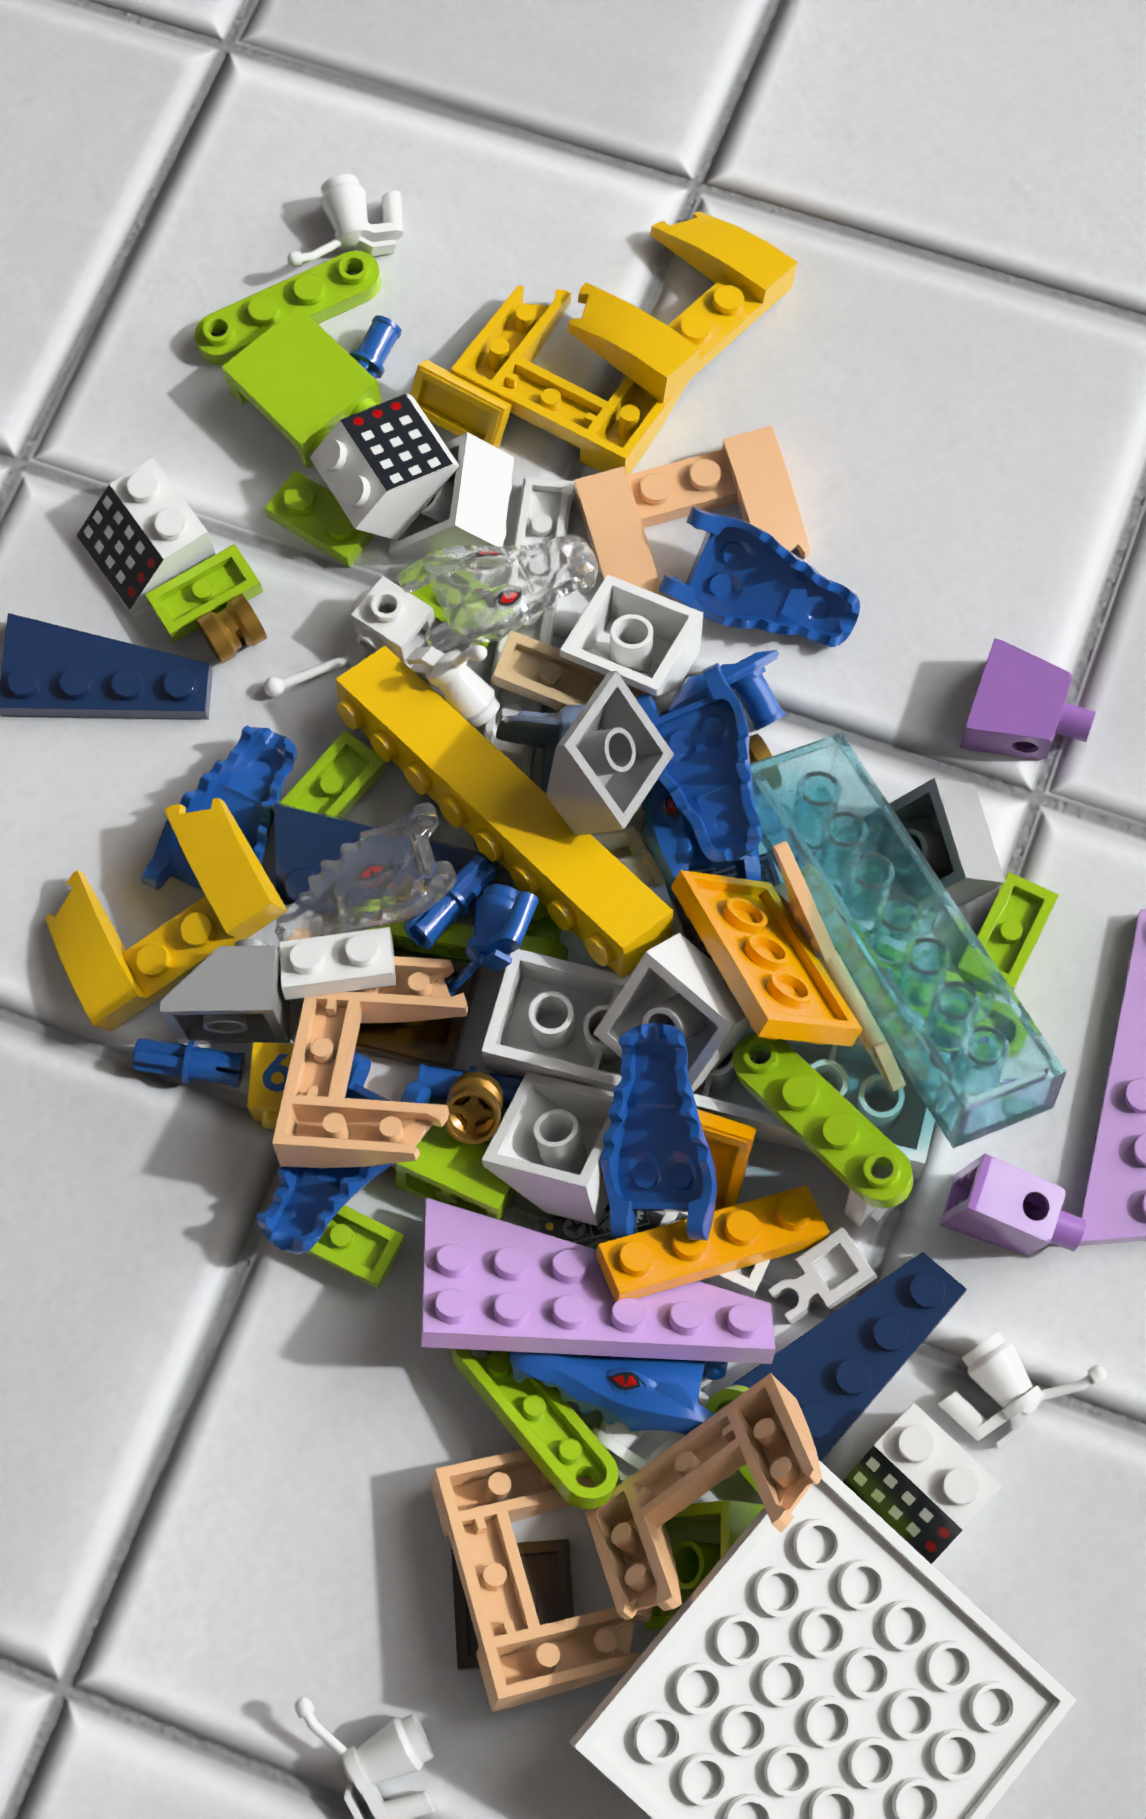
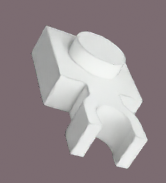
[768,1227,878,1324]

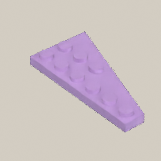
[1079,909,1146,1246]
[421,1198,776,1364]

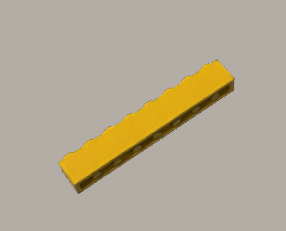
[336,646,674,979]

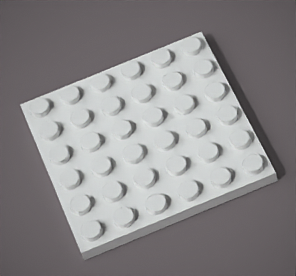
[569,1460,1077,1819]

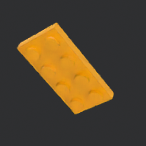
[671,870,862,1047]

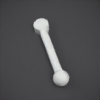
[264,644,367,697]

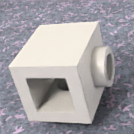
[351,576,438,667]

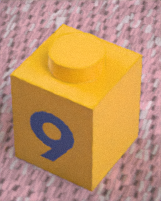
[247,1042,294,1130]

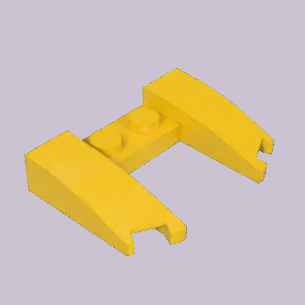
[568,212,798,403]
[451,286,689,475]
[45,798,288,1032]

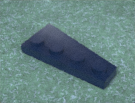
[0,613,213,720]
[274,802,494,912]
[731,1252,967,1462]

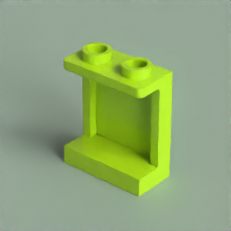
[222,305,382,468]

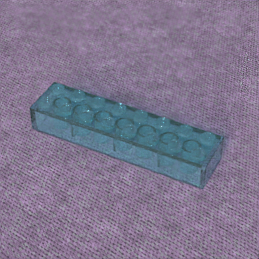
[750,732,1067,1149]

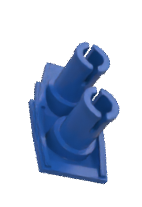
[660,650,786,731]

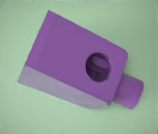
[960,638,1096,760]
[939,1153,1086,1255]

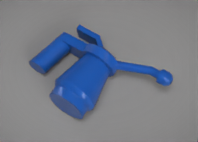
[445,884,539,996]

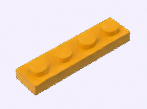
[595,1185,830,1302]

